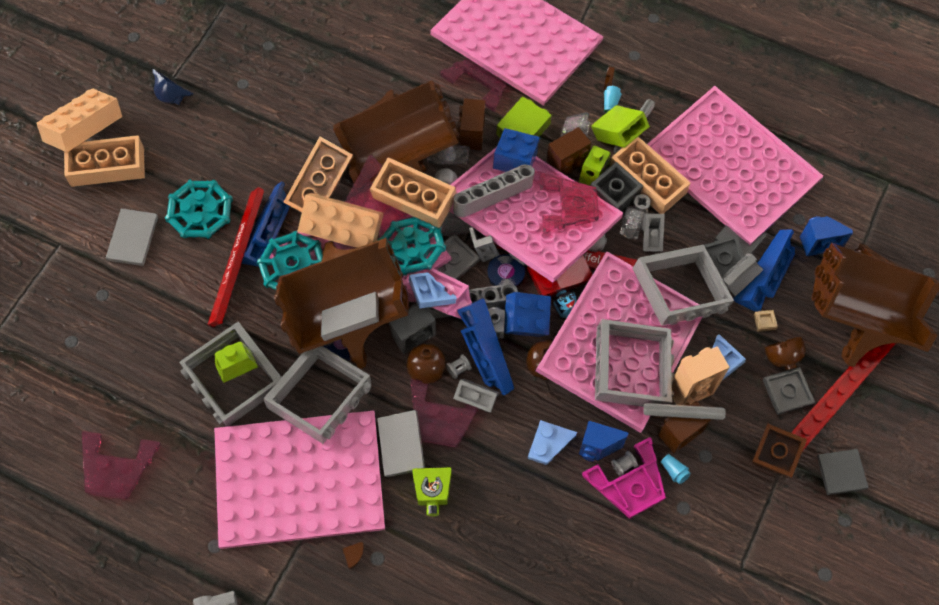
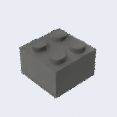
[589,162,643,212]
[389,304,436,355]

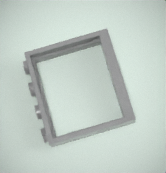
[632,245,734,326]
[595,319,674,407]
[179,321,282,427]
[264,346,371,444]

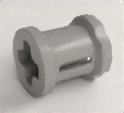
[632,194,651,217]
[446,354,472,379]
[611,451,638,477]

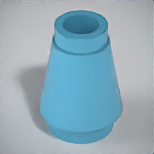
[604,86,622,113]
[661,454,691,484]

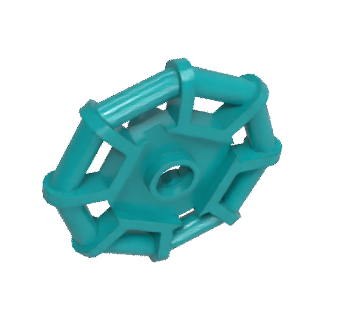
[165,179,233,239]
[377,217,446,276]
[257,231,323,290]

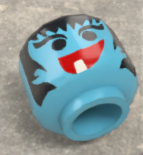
[553,290,578,319]

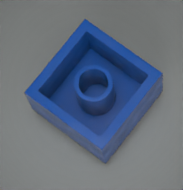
[493,128,540,172]
[504,292,551,337]

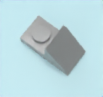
[641,214,665,251]

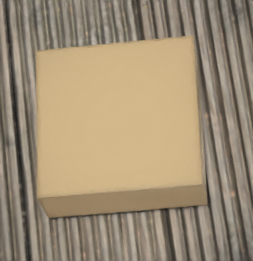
[754,310,778,332]

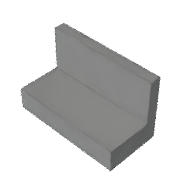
[469,227,499,262]
[721,253,763,296]
[453,379,500,412]

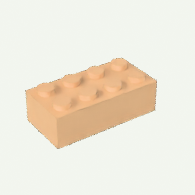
[36,89,122,152]
[64,136,145,187]
[284,137,353,213]
[609,137,691,214]
[370,158,457,228]
[297,193,384,248]
[672,346,730,405]

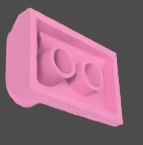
[403,268,472,319]

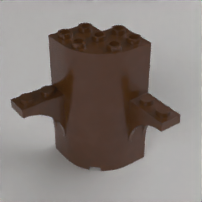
[333,80,460,189]
[274,238,409,369]
[811,243,939,367]

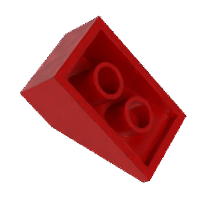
[527,255,592,298]

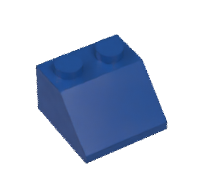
[800,216,853,256]
[579,421,628,461]

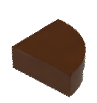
[604,66,615,91]
[342,542,364,569]

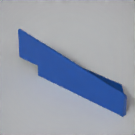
[242,181,290,267]
[733,229,795,312]
[457,298,514,395]

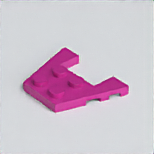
[582,437,666,519]

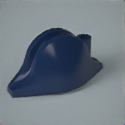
[152,69,194,105]

